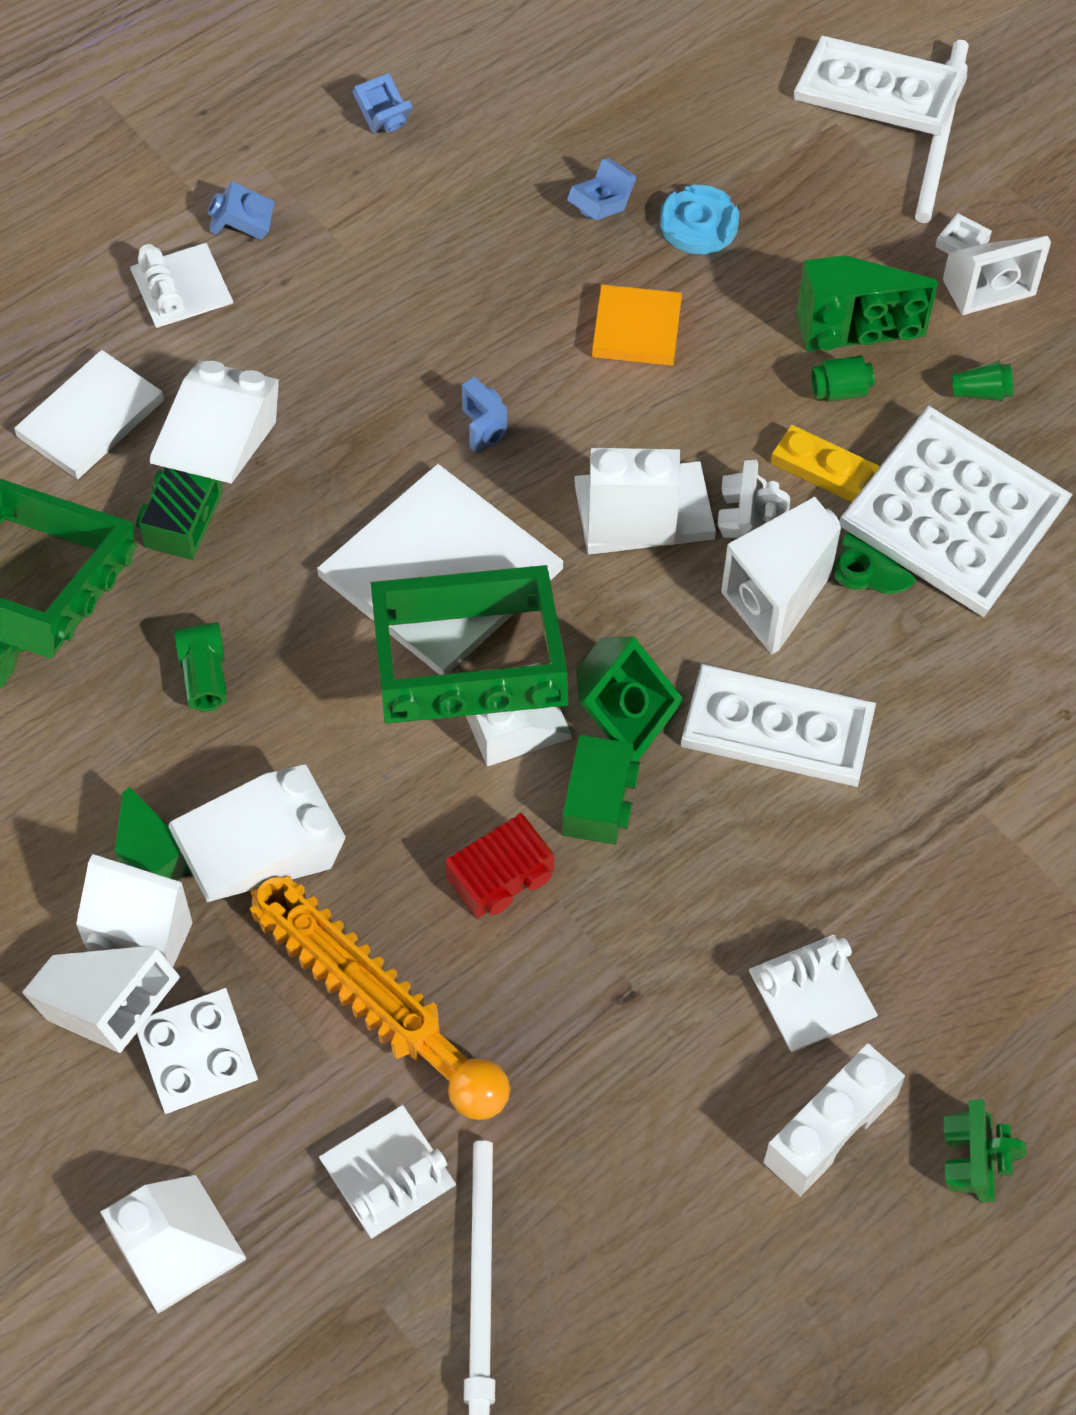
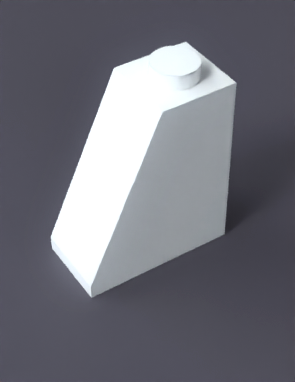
[22,946,180,1053]

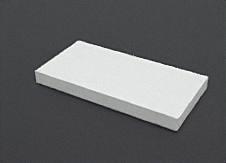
[794,36,967,136]
[681,664,876,787]

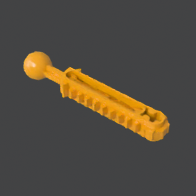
[250,875,511,1120]

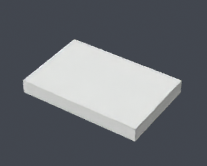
[14,350,164,480]
[574,461,716,555]

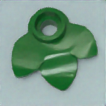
[834,532,916,594]

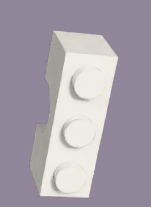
[764,1043,905,1197]

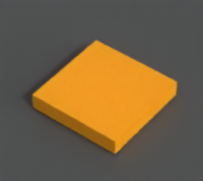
[592,285,682,366]

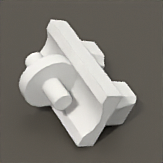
[718,459,790,538]

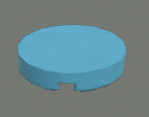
[660,185,739,255]

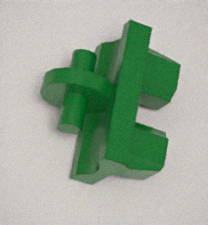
[944,1099,1027,1203]

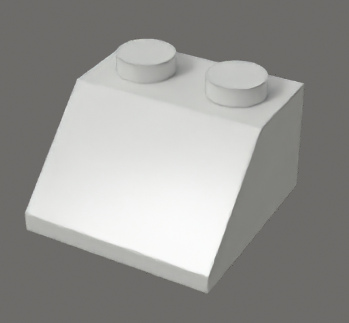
[76,854,193,967]

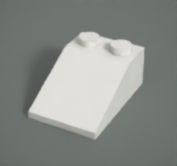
[150,360,279,484]
[168,764,346,902]

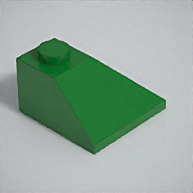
[576,636,684,762]

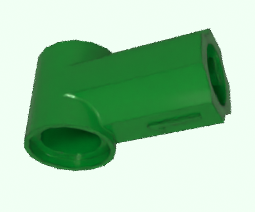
[174,622,227,712]

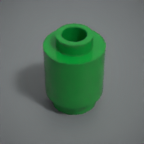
[811,355,875,402]

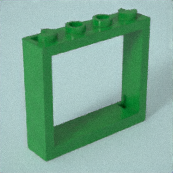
[0,479,137,659]
[370,565,568,724]

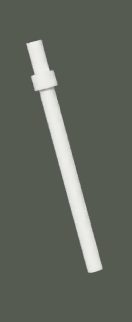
[915,40,969,223]
[464,1141,495,1415]

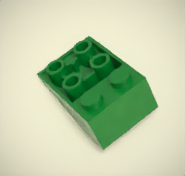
[796,255,938,351]

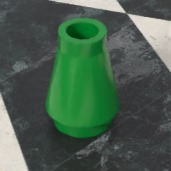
[952,360,1013,402]

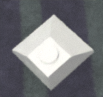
[943,236,1051,315]
[466,662,572,766]
[101,1175,246,1314]

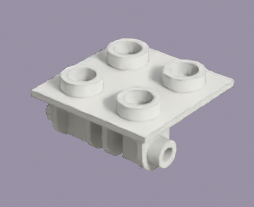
[130,243,233,328]
[749,935,878,1053]
[137,988,258,1114]
[319,1105,456,1239]

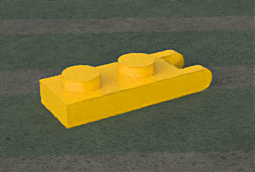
[770,425,880,502]

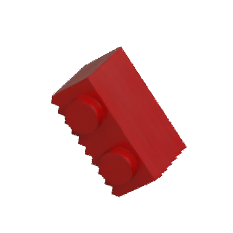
[445,813,554,919]

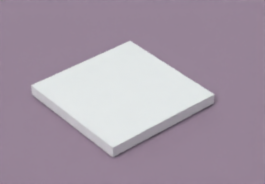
[839,405,1072,617]
[317,464,563,675]

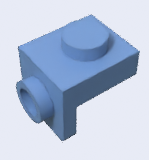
[352,73,413,134]
[567,158,636,220]
[208,182,275,240]
[462,376,507,453]

